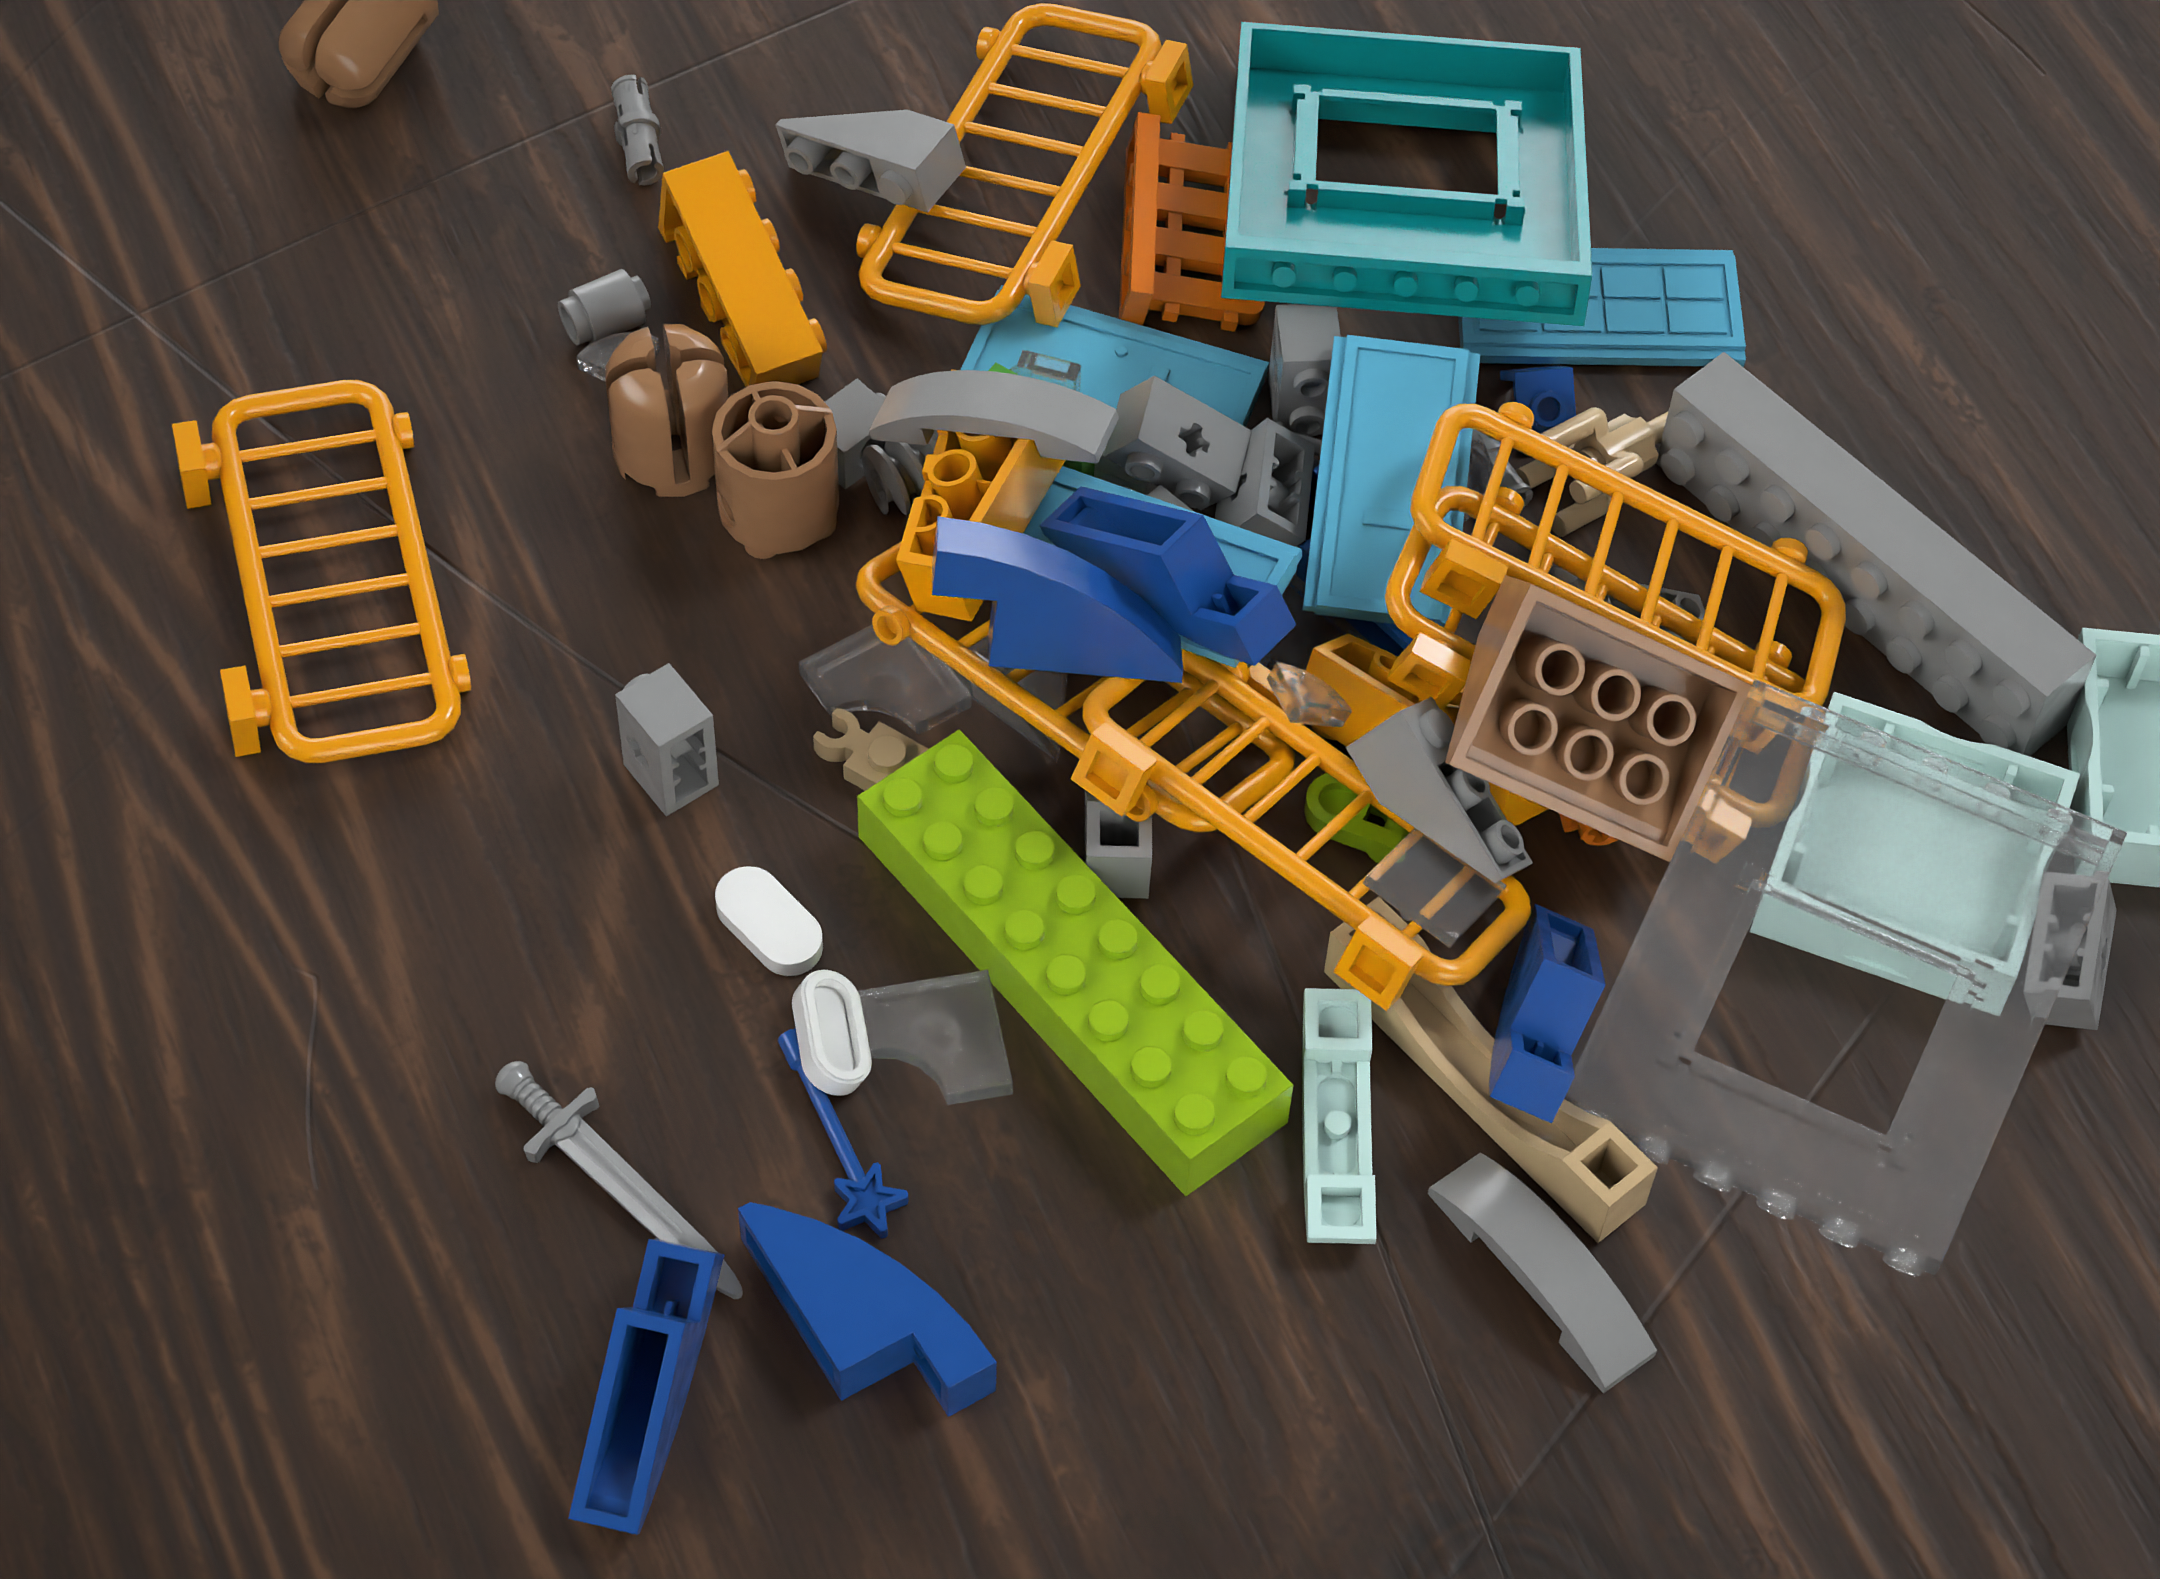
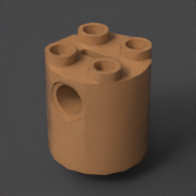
[712,381,839,559]

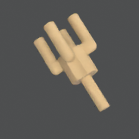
[1515,407,1668,537]

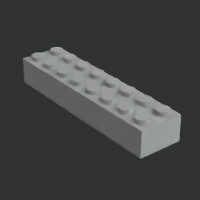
[1656,352,2096,757]

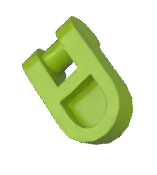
[1304,773,1409,868]

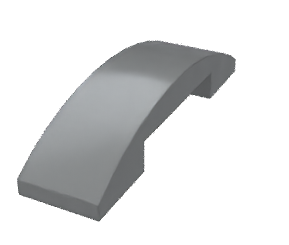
[869,370,1119,463]
[1428,1152,1657,1394]

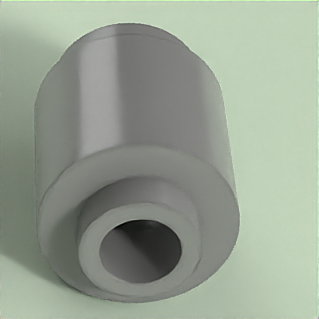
[558,269,651,345]

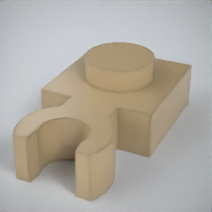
[813,708,928,790]

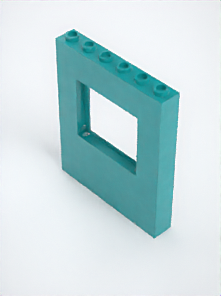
[1221,22,1592,326]

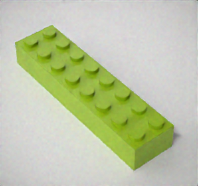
[857,729,1294,1196]

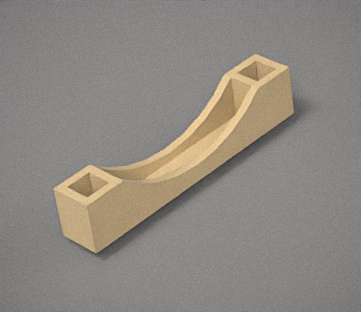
[1324,896,1658,1243]

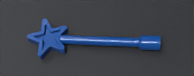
[778,1028,909,1238]

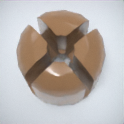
[279,0,439,108]
[605,324,729,497]

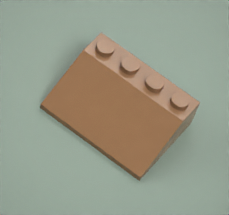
[1445,575,1753,864]

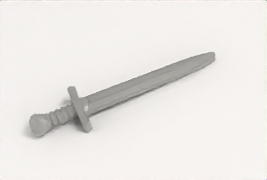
[495,1061,743,1299]

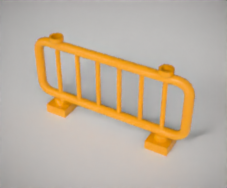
[856,3,1194,328]
[172,380,471,763]
[1410,402,1846,756]
[1385,486,1825,865]
[856,541,1306,832]
[1071,649,1531,1011]

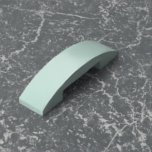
[1302,988,1376,1244]

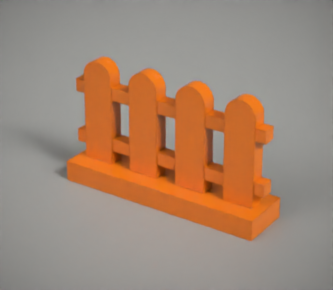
[1119,112,1265,332]

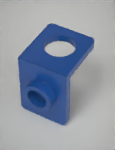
[1500,366,1576,434]

